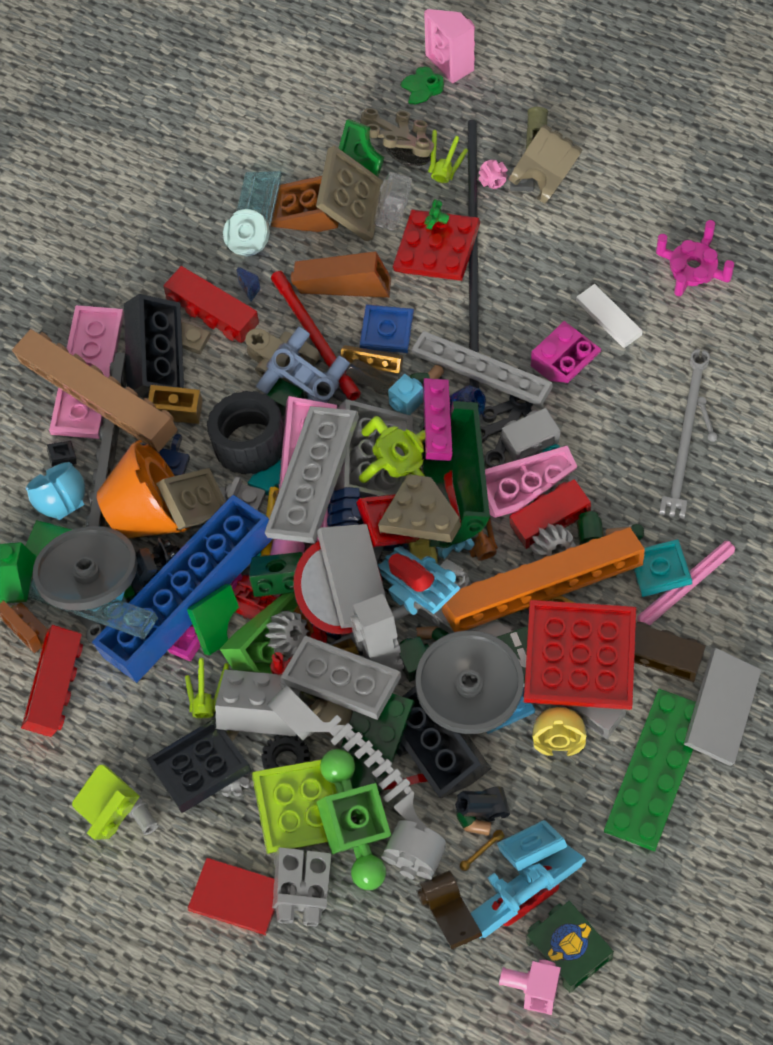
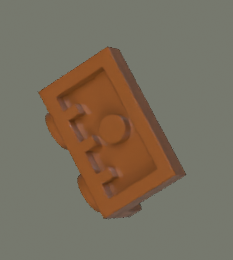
[0,601,48,653]

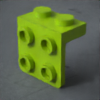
[72,765,140,840]

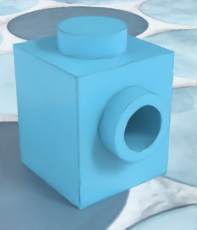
[388,374,424,415]

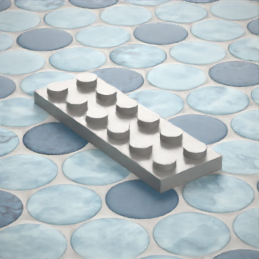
[265,406,359,544]

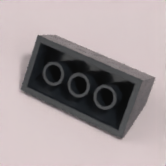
[124,294,184,398]
[401,685,492,798]

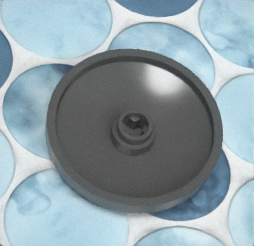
[33,526,138,610]
[416,631,524,734]

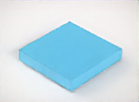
[497,820,567,871]

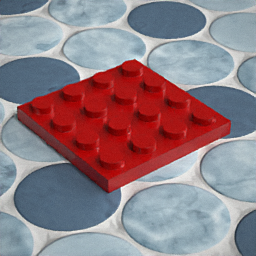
[524,600,636,710]

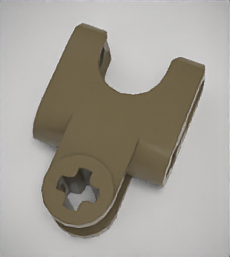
[245,328,320,386]

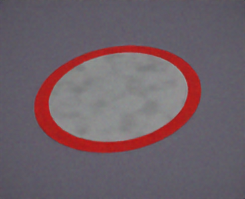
[294,541,383,634]

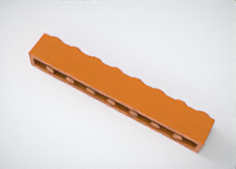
[442,527,645,632]

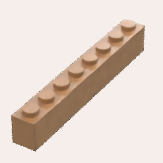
[12,329,178,452]

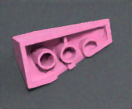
[485,446,577,518]

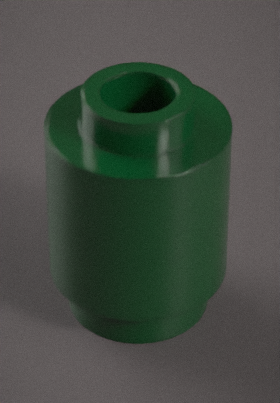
[576,511,604,545]

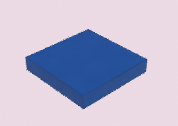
[360,305,414,353]

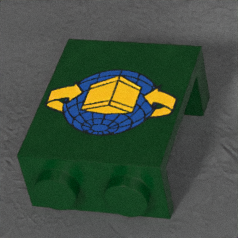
[526,900,614,993]

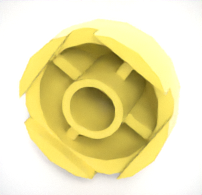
[532,707,586,756]

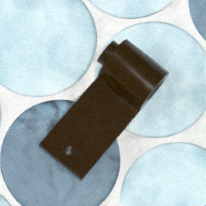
[416,870,482,949]

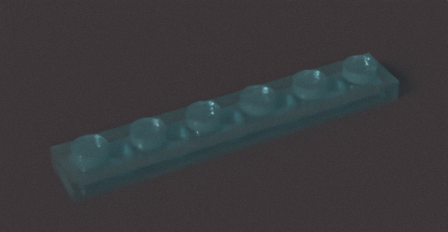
[28,578,158,639]

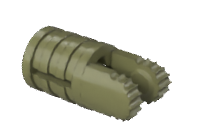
[526,107,548,149]

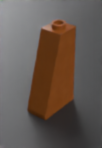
[291,251,391,298]

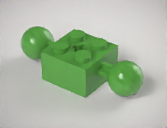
[317,749,391,890]

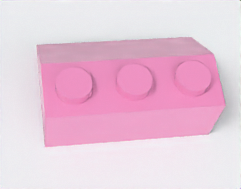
[424,9,475,84]

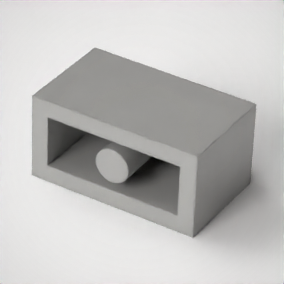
[501,408,561,461]

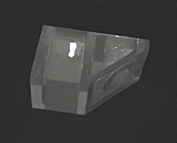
[374,172,412,231]

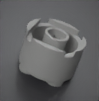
[381,820,446,880]

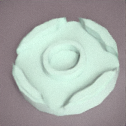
[223,209,270,257]

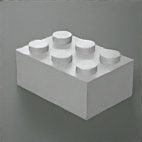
[215,670,303,736]

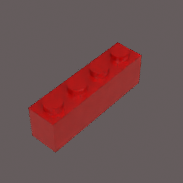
[163,266,259,343]
[21,625,83,737]

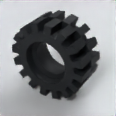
[261,735,311,770]

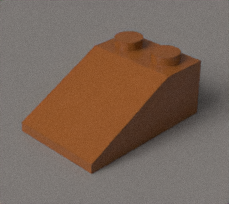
[266,176,339,232]

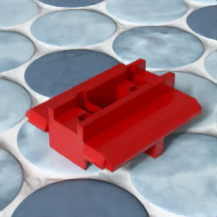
[233,574,282,620]

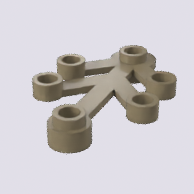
[360,108,434,157]

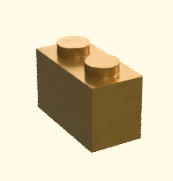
[148,385,203,424]

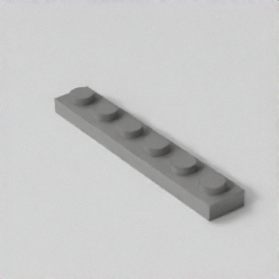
[411,331,553,407]

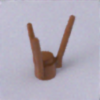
[469,518,498,561]

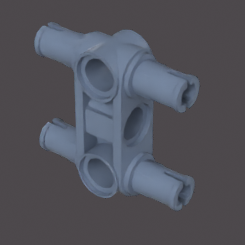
[255,326,350,403]

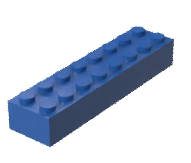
[92,495,273,683]

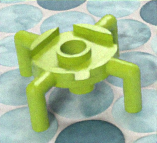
[359,416,425,483]

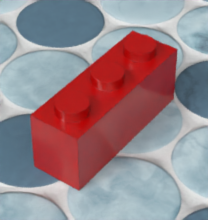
[509,479,591,549]

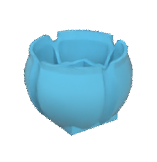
[26,462,85,520]

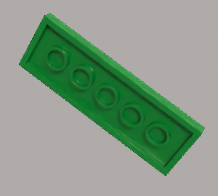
[604,689,696,851]

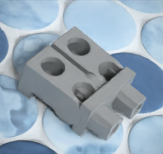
[272,847,331,926]

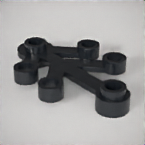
[480,395,533,469]

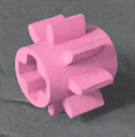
[478,160,508,189]

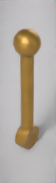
[459,829,505,871]

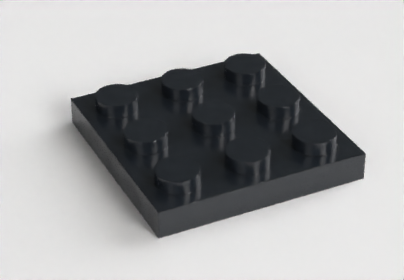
[146,718,252,813]

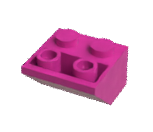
[531,321,601,383]

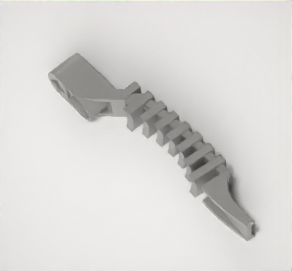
[267,685,428,831]

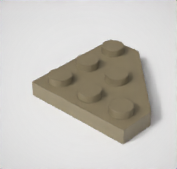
[378,474,461,542]

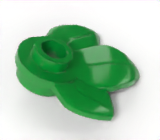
[400,67,445,105]

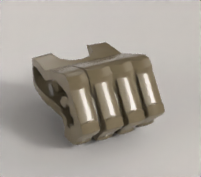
[508,124,583,204]

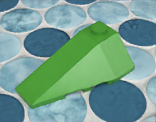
[220,593,298,674]

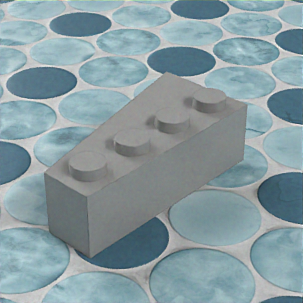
[351,594,406,684]

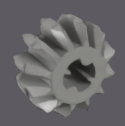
[530,523,576,561]
[265,611,309,656]

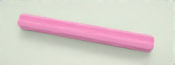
[637,541,735,626]

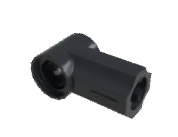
[455,786,510,821]

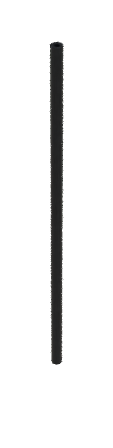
[468,120,479,402]

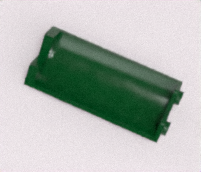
[420,401,490,548]

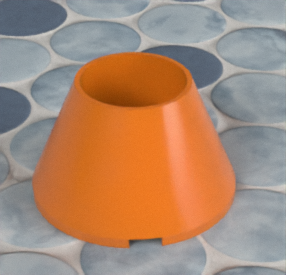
[97,440,191,538]

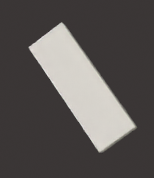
[576,284,643,348]

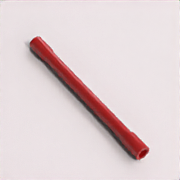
[271,271,361,401]

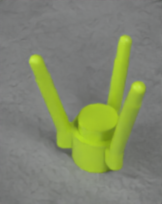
[428,130,468,183]
[185,657,229,718]

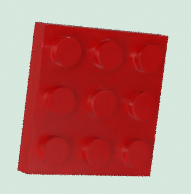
[393,210,480,281]

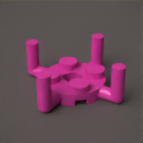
[656,220,734,296]

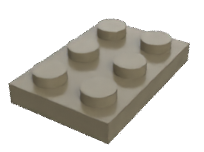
[156,468,226,530]

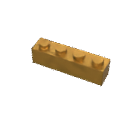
[340,345,404,374]

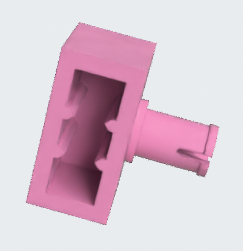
[499,960,561,1015]

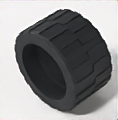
[207,391,284,474]

